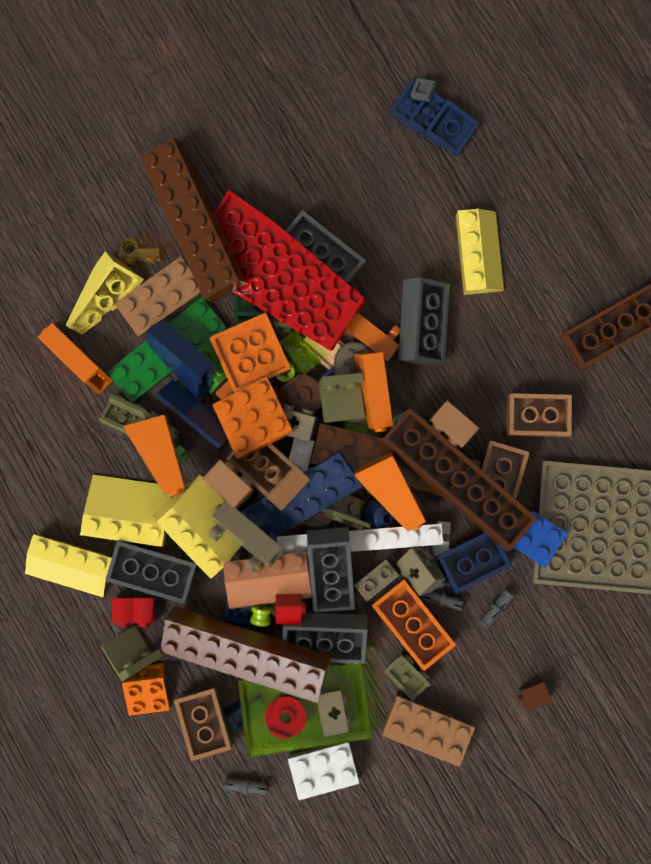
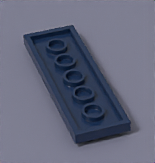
[239,451,363,539]

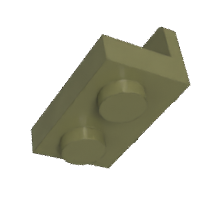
[99,394,147,435]
[383,653,431,701]

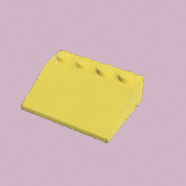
[153,474,242,579]
[80,475,172,547]

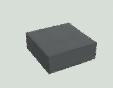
[410,78,437,102]

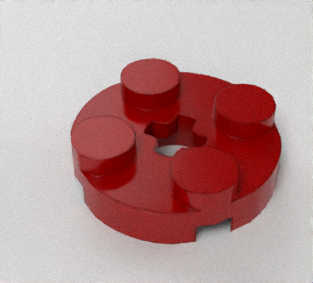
[265,696,306,739]

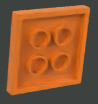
[209,313,291,393]
[213,376,294,460]

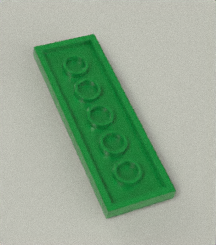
[107,297,227,404]

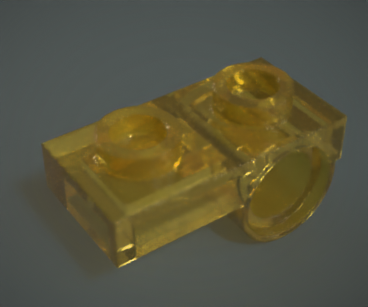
[118,238,161,264]

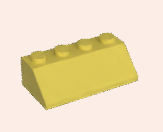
[456,209,504,295]
[25,534,112,597]

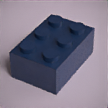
[436,532,512,594]

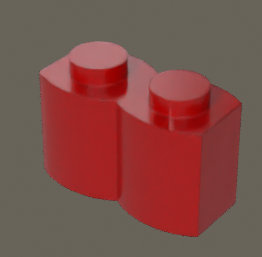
[112,597,155,627]

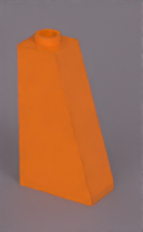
[38,323,113,395]
[354,351,393,432]
[124,415,187,497]
[355,452,426,531]

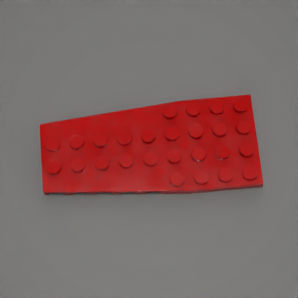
[215,190,366,351]

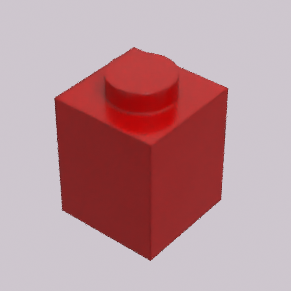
[275,594,305,624]

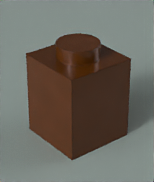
[517,680,552,711]

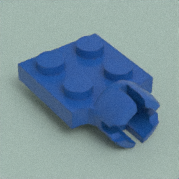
[514,511,568,568]

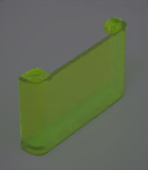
[238,663,372,757]

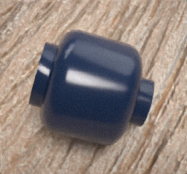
[363,499,394,529]

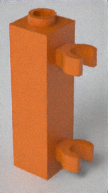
[345,313,400,364]

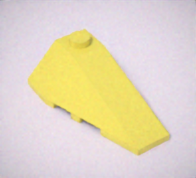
[66,252,144,335]

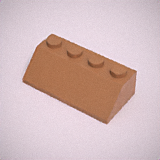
[223,552,312,609]

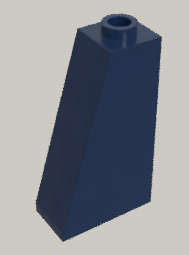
[147,320,214,399]

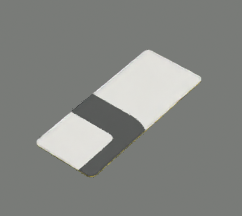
[433,521,451,560]

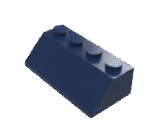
[155,379,229,451]

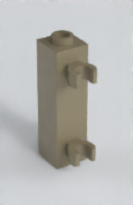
[208,501,283,573]

